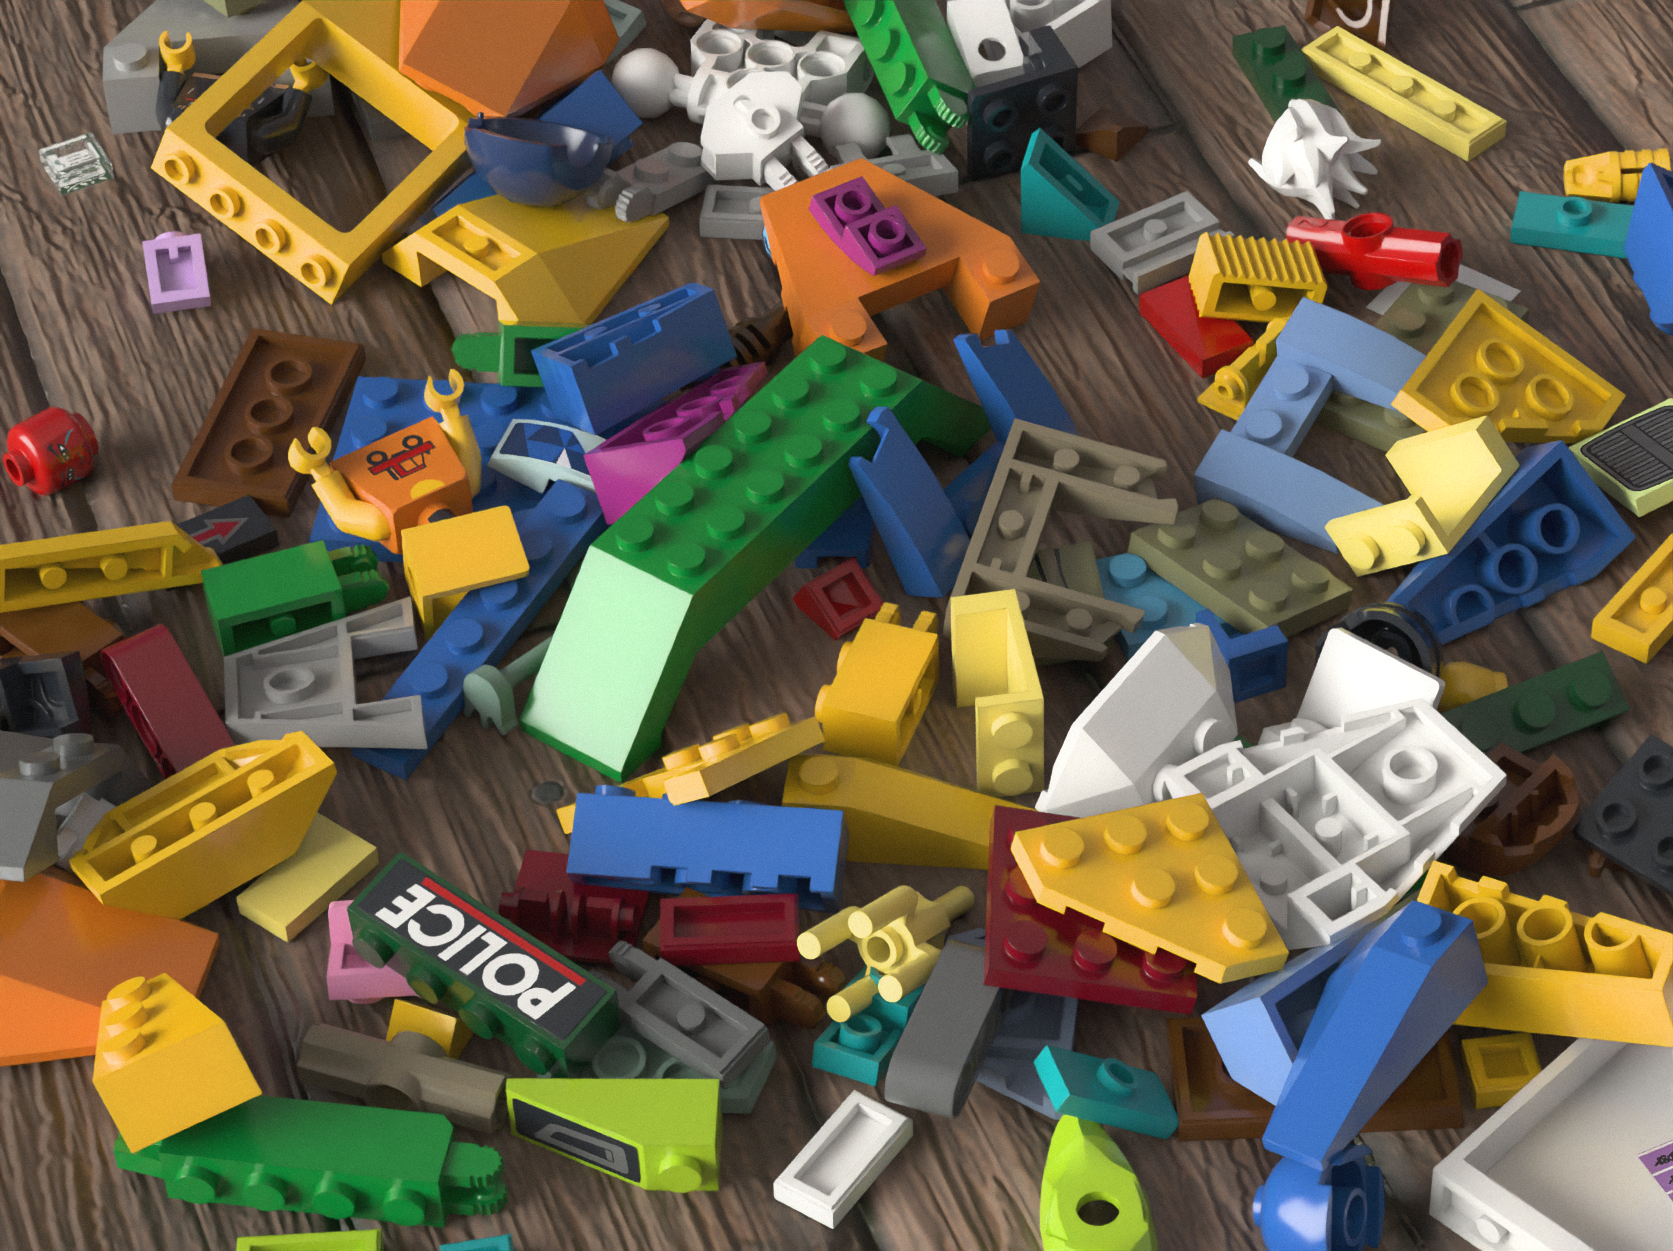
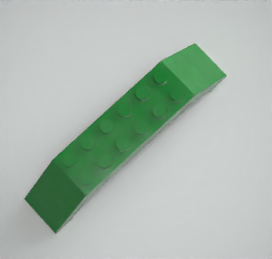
[519,335,991,784]

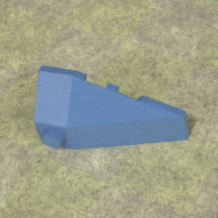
[1201,888,1422,1106]

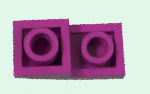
[809,176,927,276]

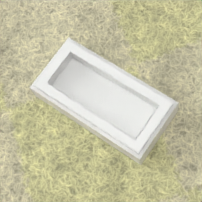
[773,1090,913,1229]

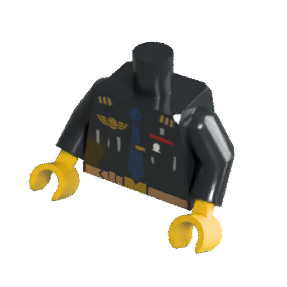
[155,31,328,167]

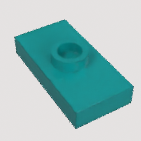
[1510,191,1634,258]
[1033,1045,1179,1139]

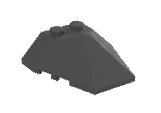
[0,730,153,882]

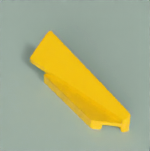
[0,521,223,613]

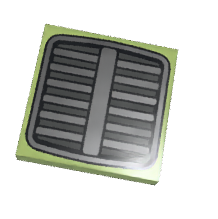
[1568,398,1673,517]

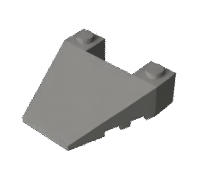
[103,0,335,134]

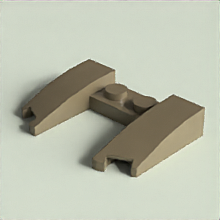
[942,418,1178,661]

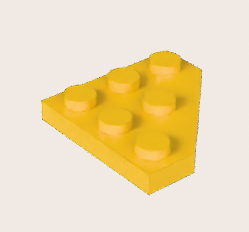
[1391,288,1626,444]
[1011,793,1289,984]

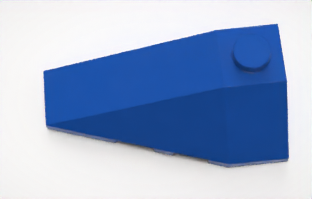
[419,70,643,226]

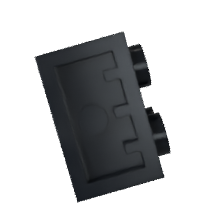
[967,25,1078,181]
[1572,734,1673,898]

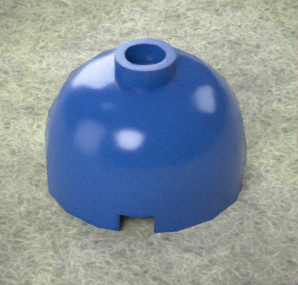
[1253,1144,1385,1251]

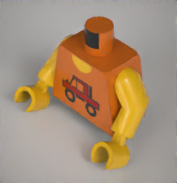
[288,369,482,555]

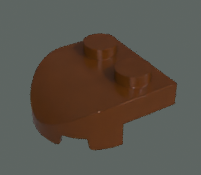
[1442,742,1580,876]

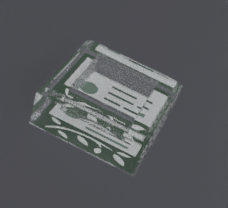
[39,133,114,196]

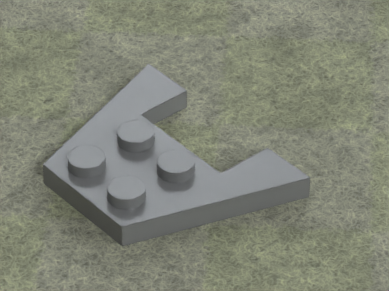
[224,596,428,749]

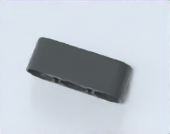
[884,939,1015,1120]

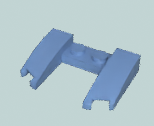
[1194,297,1426,554]

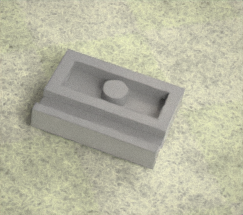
[1090,191,1235,295]

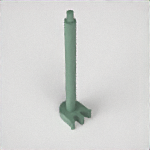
[463,635,553,736]

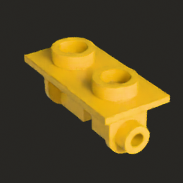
[1197,317,1290,421]

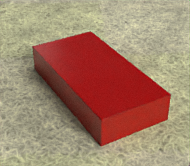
[1139,275,1253,378]

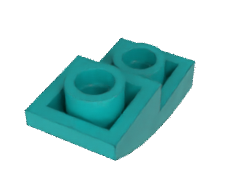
[812,964,926,1086]

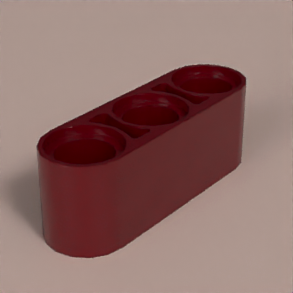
[100,624,236,780]

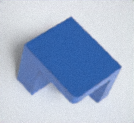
[1196,609,1288,703]

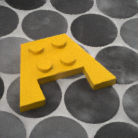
[556,712,825,834]

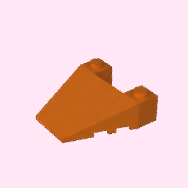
[760,158,1040,361]

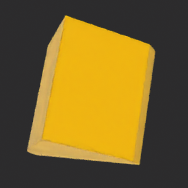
[386,999,474,1059]

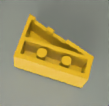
[92,973,263,1153]

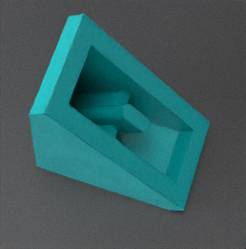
[1021,128,1120,241]

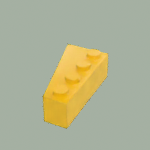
[1417,860,1673,1047]

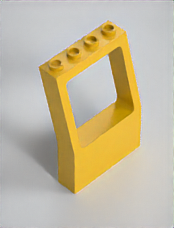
[151,0,541,305]

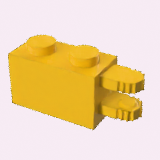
[815,602,940,767]

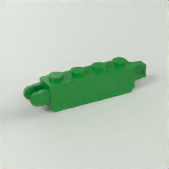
[843,0,976,155]
[113,1095,508,1228]

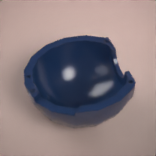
[464,112,615,207]

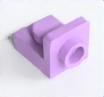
[142,231,211,314]

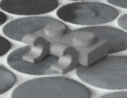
[830,134,958,198]

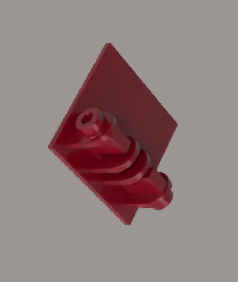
[499,850,650,965]

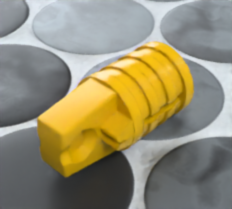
[1564,148,1671,203]

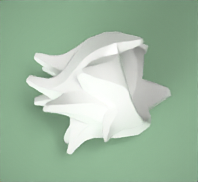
[1248,99,1381,220]

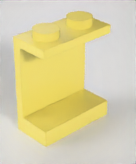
[1324,415,1520,577]
[951,589,1044,797]

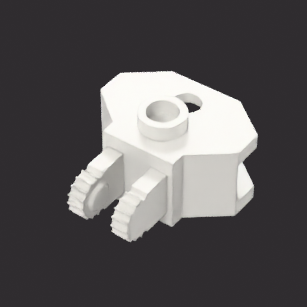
[701,71,830,191]

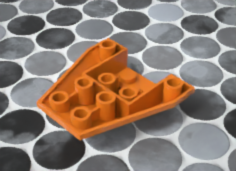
[399,0,619,117]
[0,866,220,1067]

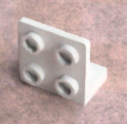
[1258,628,1445,745]

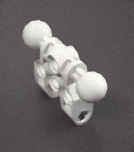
[610,19,891,159]

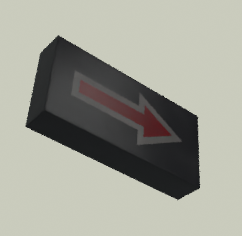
[165,495,279,592]

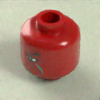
[3,406,99,496]

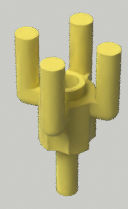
[797,885,975,1022]

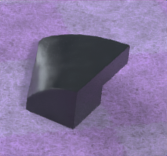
[0,650,91,739]

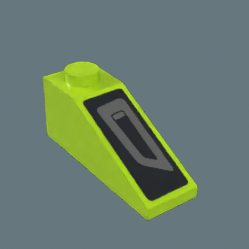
[506,1078,723,1193]

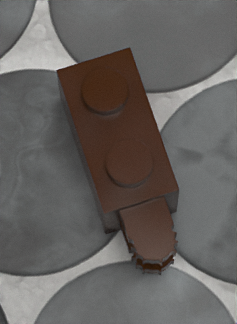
[0,601,127,719]
[642,887,848,1030]

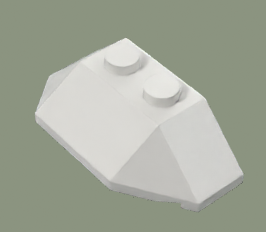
[1035,623,1238,818]

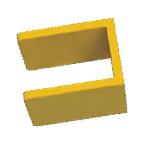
[401,506,529,641]

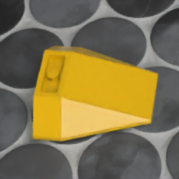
[382,190,669,324]

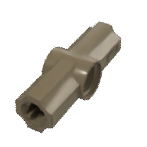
[297,1023,514,1134]

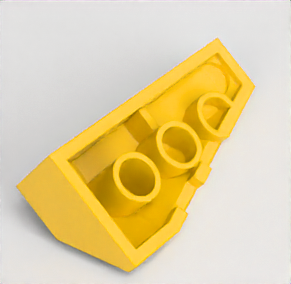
[782,753,1037,870]

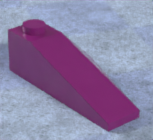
[583,362,768,525]

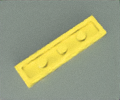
[1300,26,1507,162]

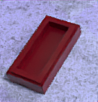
[660,893,800,966]

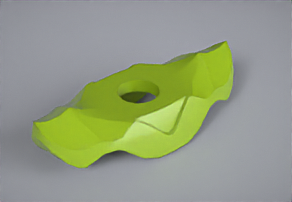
[1040,1114,1158,1251]

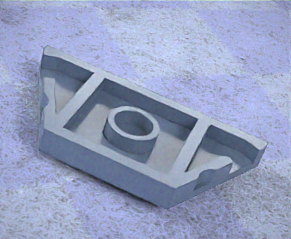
[947,928,1080,1120]

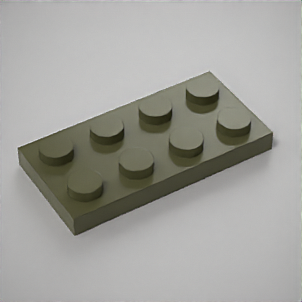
[1314,281,1529,452]

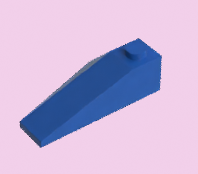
[1386,440,1636,645]
[1262,900,1488,1172]

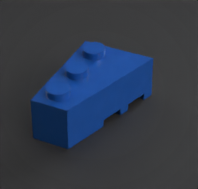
[531,282,737,436]

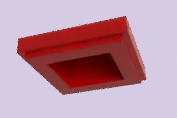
[793,557,884,640]

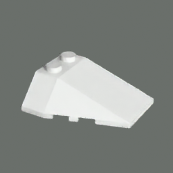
[1165,697,1507,950]

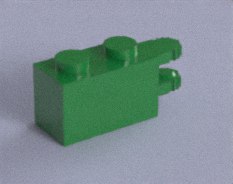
[450,320,592,387]
[201,540,390,658]

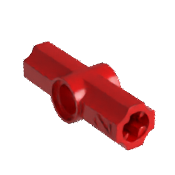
[1285,212,1463,290]

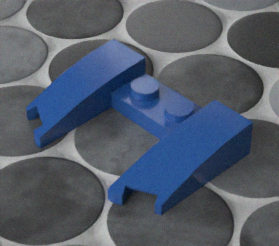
[848,329,1080,598]

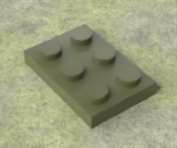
[1127,497,1353,638]

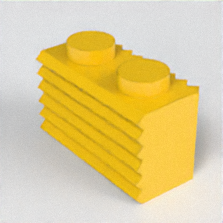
[1189,232,1328,323]

